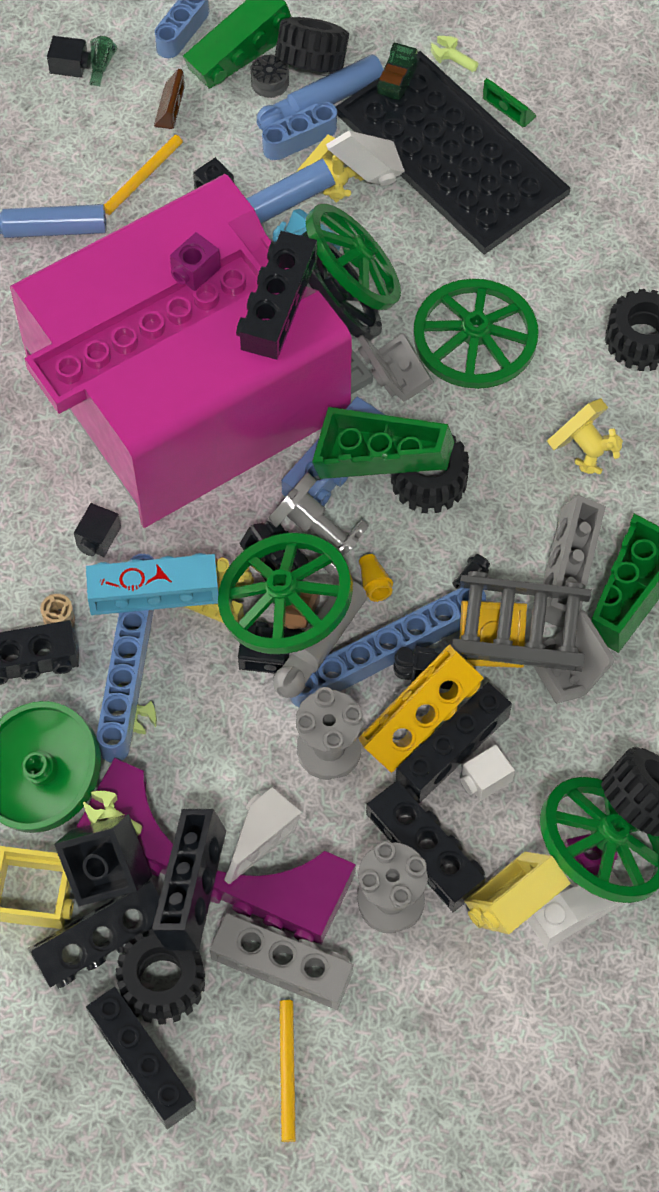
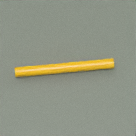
[104,134,183,216]
[279,1000,296,1142]

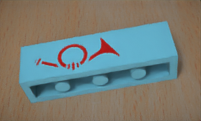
[86,553,219,615]

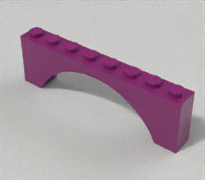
[77,758,356,945]

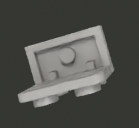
[357,333,434,402]
[533,610,614,704]

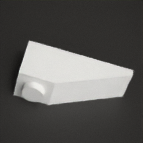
[326,131,405,186]
[225,787,302,884]
[528,871,624,950]

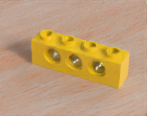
[358,644,484,773]

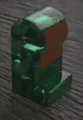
[377,42,418,100]

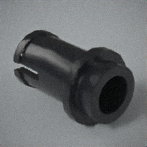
[452,554,490,588]

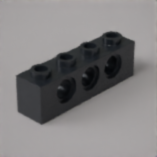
[236,231,317,360]
[0,620,79,685]
[396,682,512,803]
[366,780,486,913]
[152,809,227,951]
[27,880,160,989]
[85,987,196,1130]

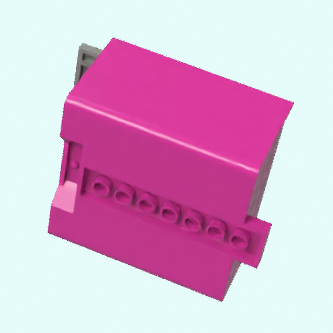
[10,174,373,528]

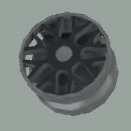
[250,55,289,98]

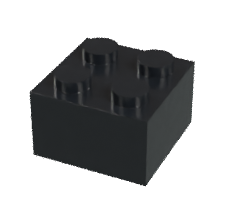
[54,814,152,907]

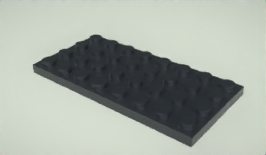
[335,51,571,255]

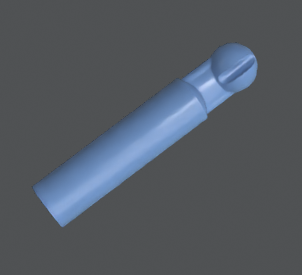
[256,54,384,131]
[246,159,335,224]
[0,204,106,238]

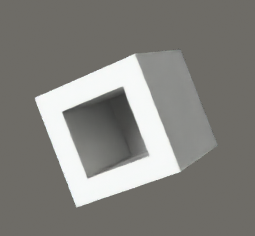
[460,745,515,801]

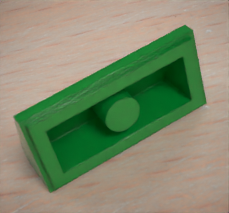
[483,78,537,127]

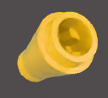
[359,554,393,602]

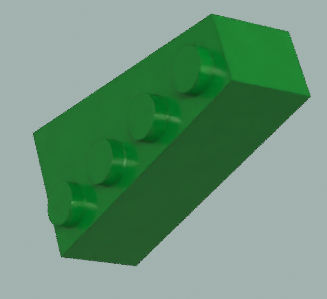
[183,0,292,89]
[312,407,454,479]
[592,513,659,653]

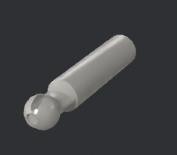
[273,580,367,698]

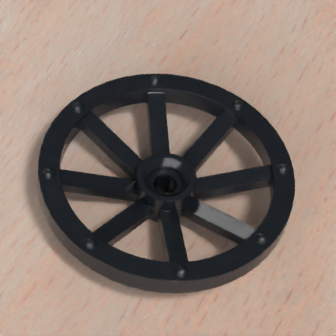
[300,231,382,341]

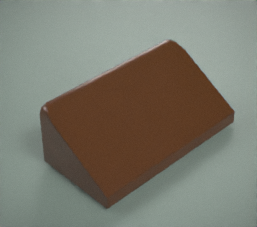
[154,69,185,129]

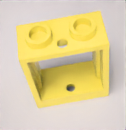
[0,846,74,929]
[464,852,571,934]

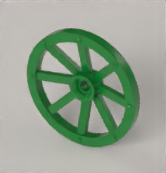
[305,203,401,310]
[413,279,539,389]
[218,533,353,654]
[540,777,659,903]

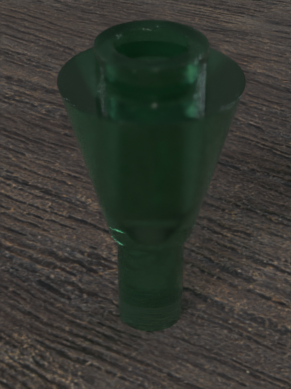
[89,36,117,86]

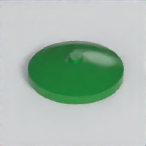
[0,701,101,833]

